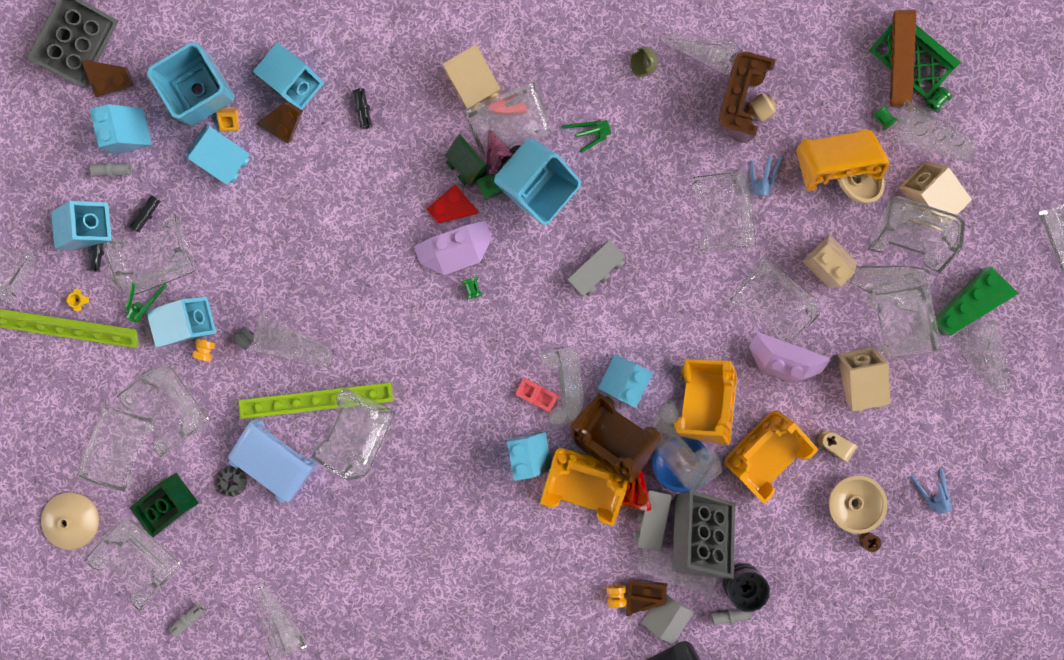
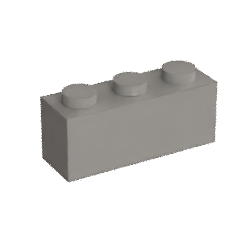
[567,240,626,297]
[634,488,672,552]

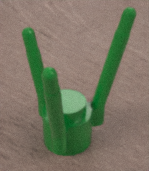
[562,120,611,153]
[124,283,167,322]

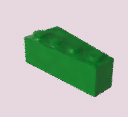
[930,267,1019,336]

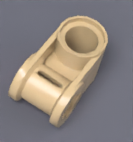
[817,431,857,463]

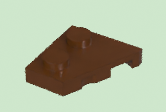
[82,60,134,97]
[257,101,303,144]
[626,578,668,616]

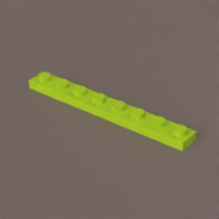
[0,309,139,348]
[238,382,394,419]

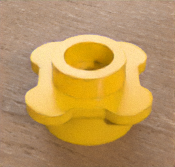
[66,289,89,312]

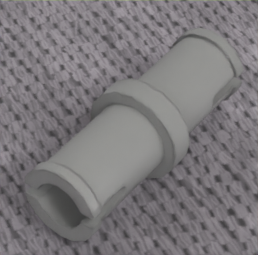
[90,162,132,177]
[169,603,206,637]
[711,608,752,626]

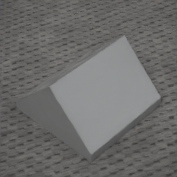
[641,594,694,644]

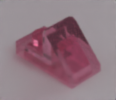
[486,130,514,174]

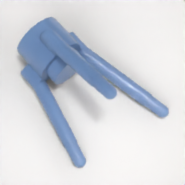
[750,155,783,197]
[910,468,952,514]

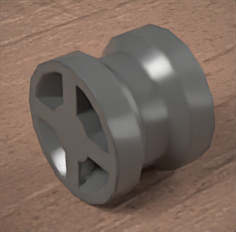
[233,326,258,350]

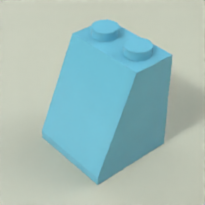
[253,42,325,110]
[89,104,153,155]
[185,124,250,185]
[51,201,112,250]
[146,297,216,348]
[598,355,653,408]
[507,431,551,481]

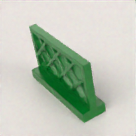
[868,22,961,100]

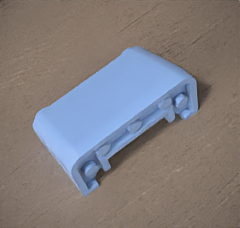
[228,419,318,503]

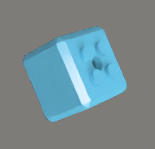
[147,42,235,126]
[494,138,581,225]

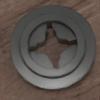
[216,466,247,497]

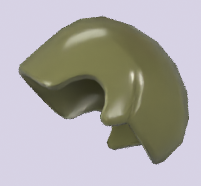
[630,46,658,77]

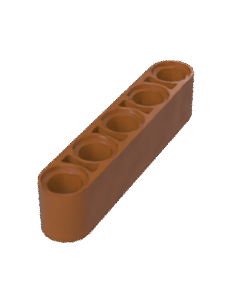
[890,9,916,107]

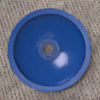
[652,435,711,492]

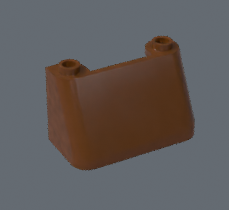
[718,51,776,144]
[570,393,661,483]

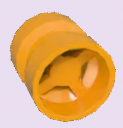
[192,338,216,362]
[606,584,627,608]

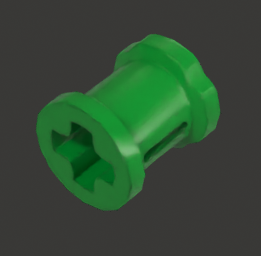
[925,87,952,113]
[872,105,898,131]
[461,277,483,300]

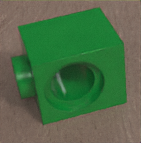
[477,172,502,200]

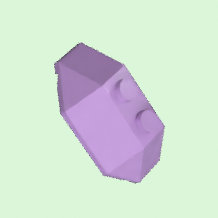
[414,221,492,275]
[749,332,830,384]

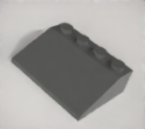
[26,0,119,88]
[673,491,735,579]

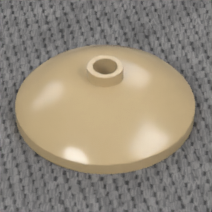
[837,174,885,204]
[828,475,887,534]
[41,492,99,550]

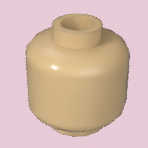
[747,93,777,122]

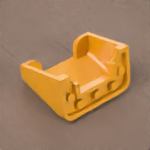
[796,129,890,192]
[674,359,737,445]
[724,410,819,505]
[540,448,628,526]

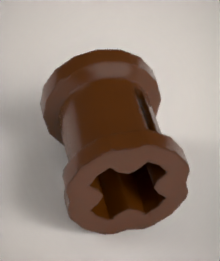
[859,532,881,552]

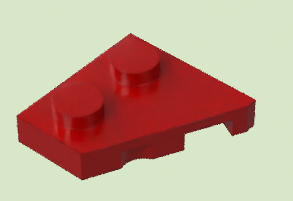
[427,184,479,224]
[621,471,651,511]

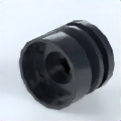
[722,563,770,612]

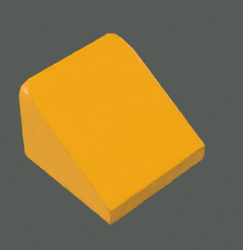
[216,108,239,131]

